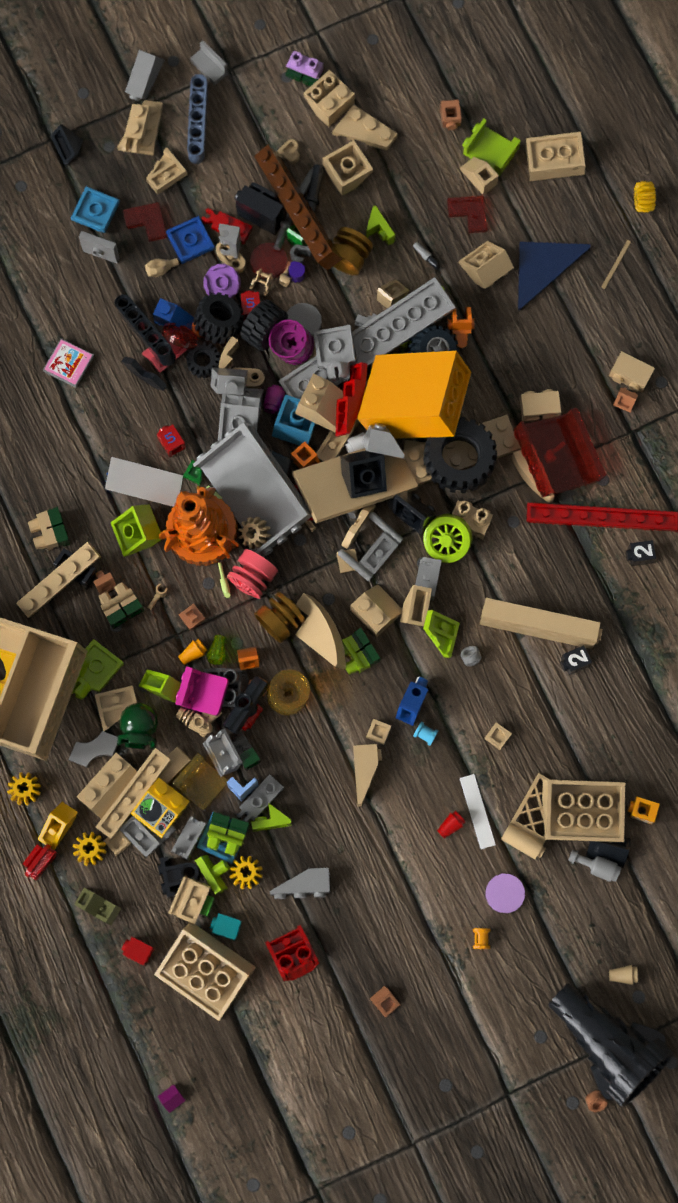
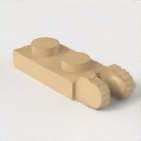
[122,104,151,153]

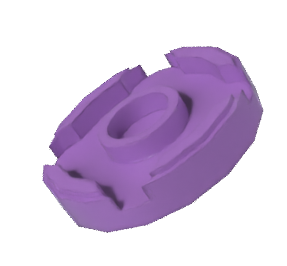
[204,264,241,298]

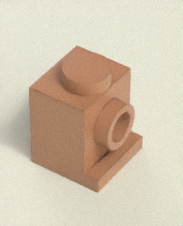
[440,100,461,130]

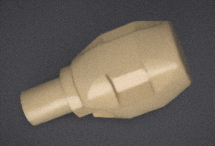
[145,258,179,277]

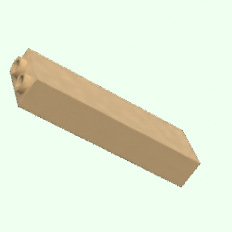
[479,598,603,649]

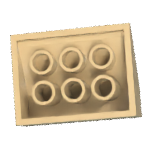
[542,780,625,842]
[155,922,256,1021]

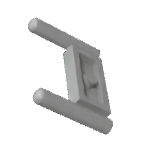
[338,512,403,581]

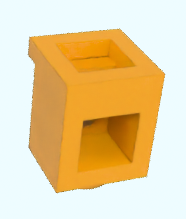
[627,797,660,825]

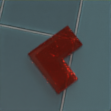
[447,195,487,233]
[123,202,167,242]

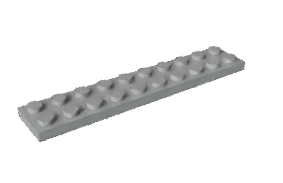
[279,277,456,399]

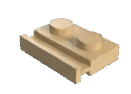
[168,875,211,924]

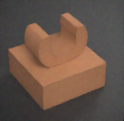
[613,388,638,412]
[93,570,117,595]
[179,603,206,631]

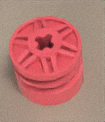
[227,549,278,599]

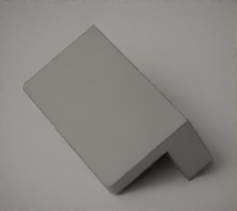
[190,41,228,86]

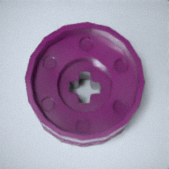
[269,319,315,365]

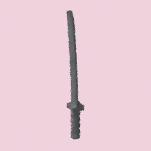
[274,168,313,251]

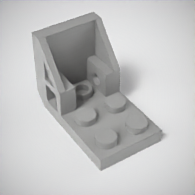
[218,387,264,441]

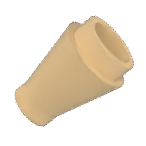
[609,965,638,985]

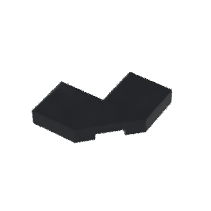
[121,357,167,391]

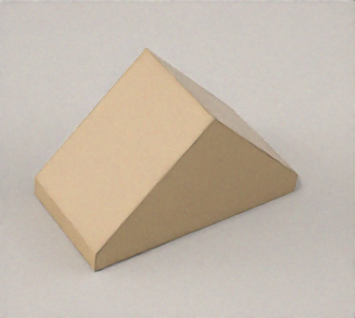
[377,279,410,308]

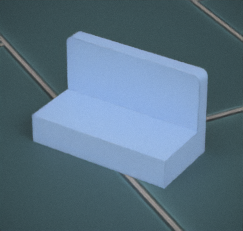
[227,777,259,802]

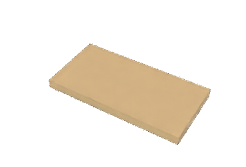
[292,448,418,523]

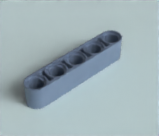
[187,74,208,164]

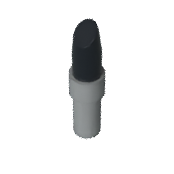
[413,242,440,270]

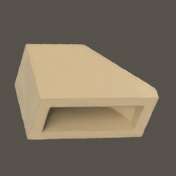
[400,585,432,626]

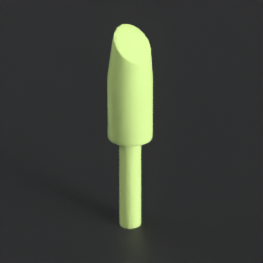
[218,563,230,598]

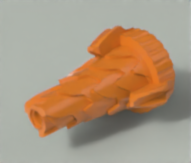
[159,486,239,566]

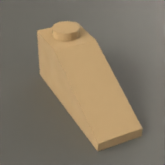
[353,744,382,807]

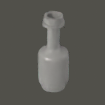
[568,850,621,882]

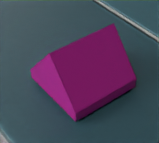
[157,1084,186,1113]

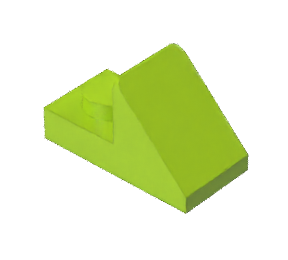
[366,206,395,246]
[251,803,292,832]

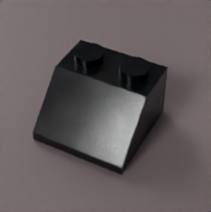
[340,451,387,499]

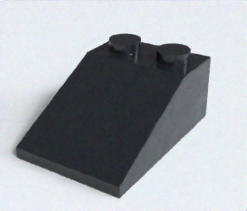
[392,491,437,536]

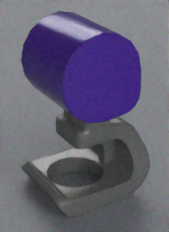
[289,245,312,283]

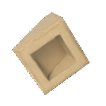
[336,549,358,574]

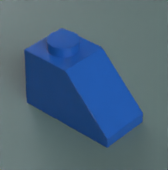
[153,298,194,336]

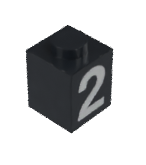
[626,540,656,566]
[560,645,592,675]

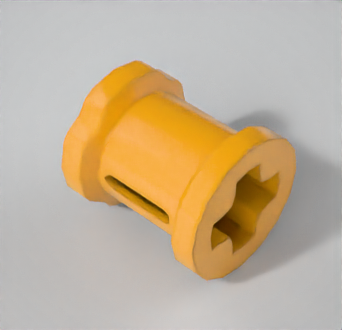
[473,928,491,949]

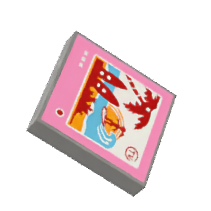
[43,339,94,388]

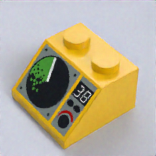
[131,778,190,838]

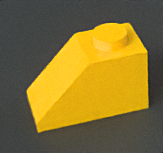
[38,802,78,850]

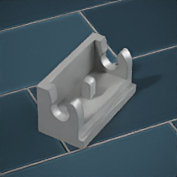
[219,224,241,259]
[415,557,442,601]
[203,729,243,777]
[171,816,207,861]

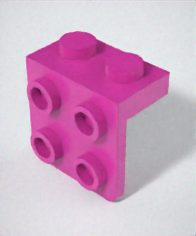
[175,667,229,716]

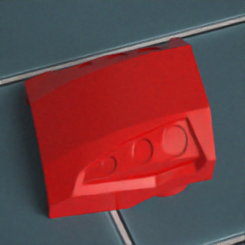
[265,925,319,981]

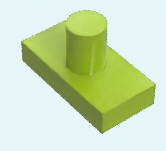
[195,855,230,894]

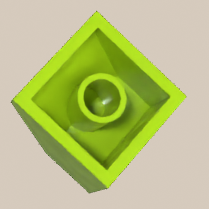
[111,504,162,557]

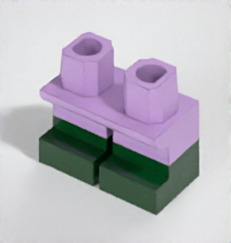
[286,51,324,86]

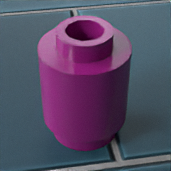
[263,385,285,414]

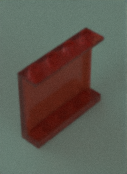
[513,408,606,497]

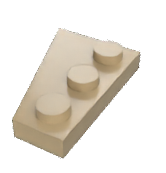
[332,104,398,150]

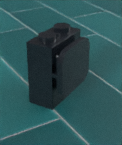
[235,182,284,235]

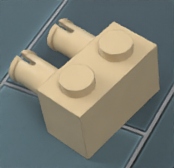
[449,500,493,540]

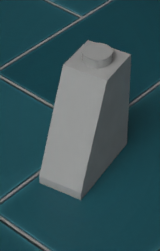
[125,50,164,101]

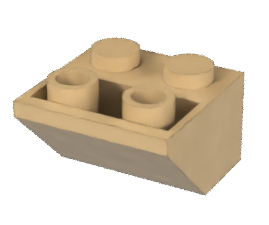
[303,70,355,127]

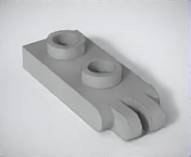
[237,774,284,822]

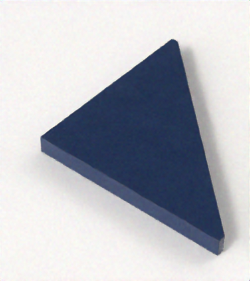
[518,242,591,311]

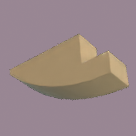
[295,593,346,670]

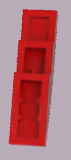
[335,362,368,437]

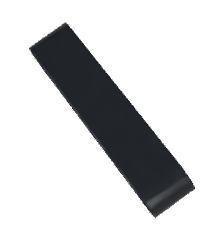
[115,294,176,366]

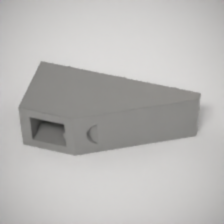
[270,868,330,899]

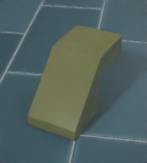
[74,888,121,926]

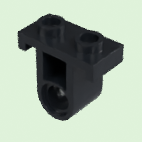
[157,857,200,899]

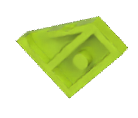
[423,610,460,658]

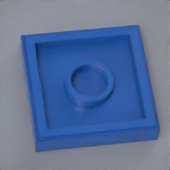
[166,216,215,264]

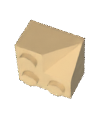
[323,140,373,196]

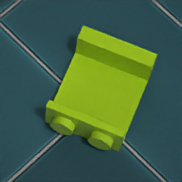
[462,119,521,176]

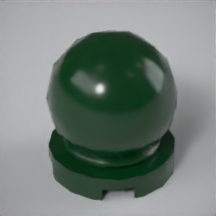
[117,703,158,749]

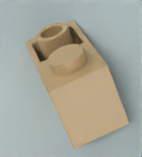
[460,157,499,195]

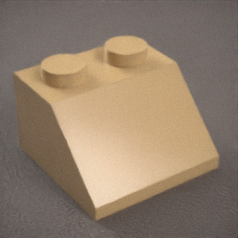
[459,241,514,289]
[350,584,402,638]

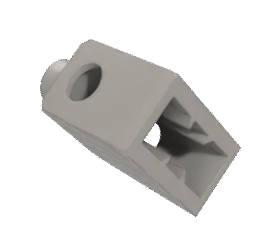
[211,367,248,395]

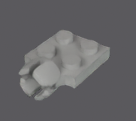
[313,325,356,383]

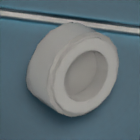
[460,646,482,666]

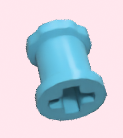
[413,721,438,746]

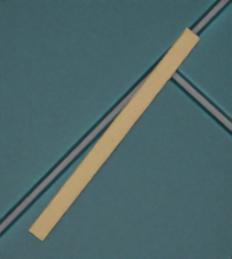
[601,240,631,289]

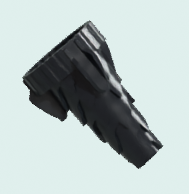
[548,983,674,1108]

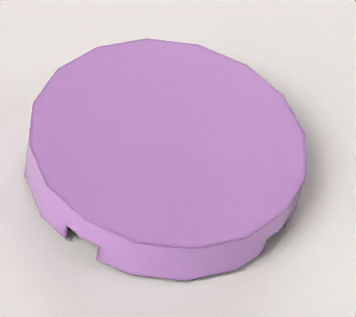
[485,874,525,913]

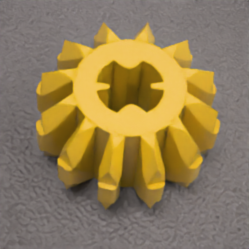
[633,181,656,213]
[7,772,41,806]
[73,832,107,866]
[230,856,263,889]

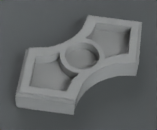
[69,731,118,768]

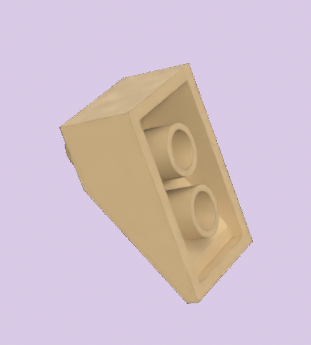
[295,373,348,437]

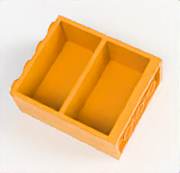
[357,351,471,438]

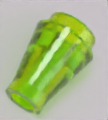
[207,635,226,665]

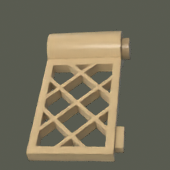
[501,773,550,859]

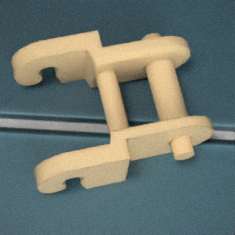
[250,268,273,296]

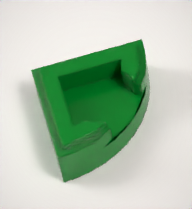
[183,460,202,486]

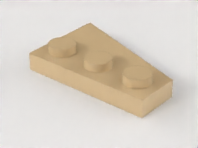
[117,100,163,155]

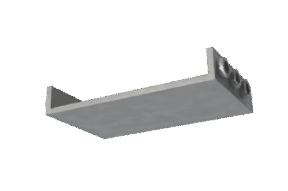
[193,422,312,556]

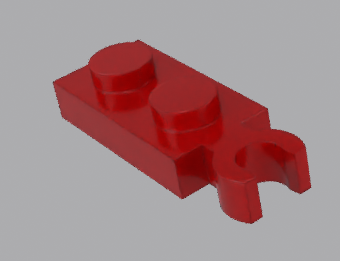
[201,208,252,244]

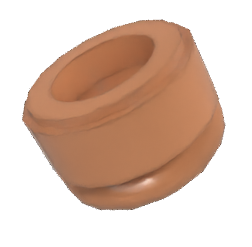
[586,1090,608,1112]

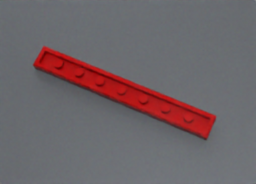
[526,503,678,532]

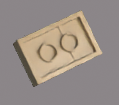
[526,132,585,181]

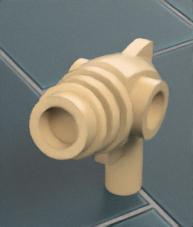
[176,707,222,737]

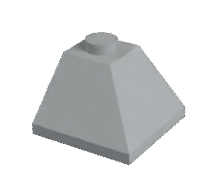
[363,423,404,458]

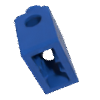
[396,677,428,726]

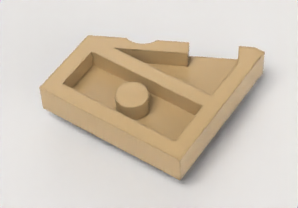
[146,148,188,194]
[95,685,137,731]

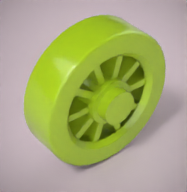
[423,514,472,563]

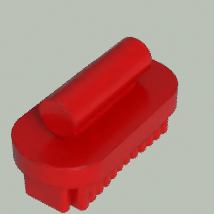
[22,844,57,881]

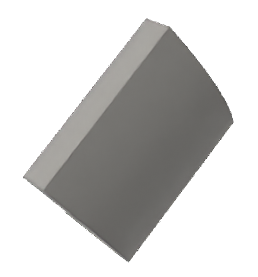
[120,816,177,857]

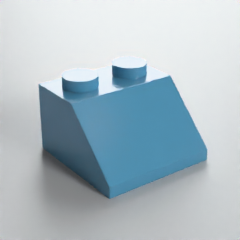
[272,395,316,445]

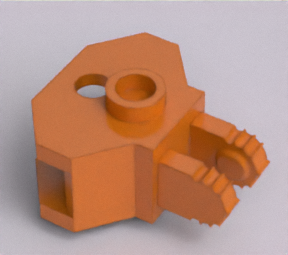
[448,307,475,348]

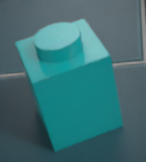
[210,913,242,941]

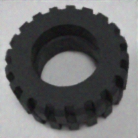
[423,417,497,493]

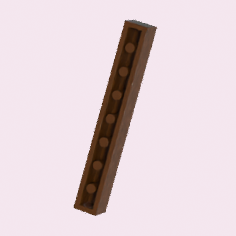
[254,145,342,271]

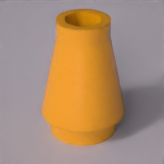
[178,638,208,665]

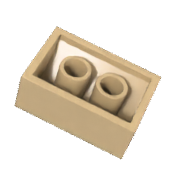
[77,753,137,819]

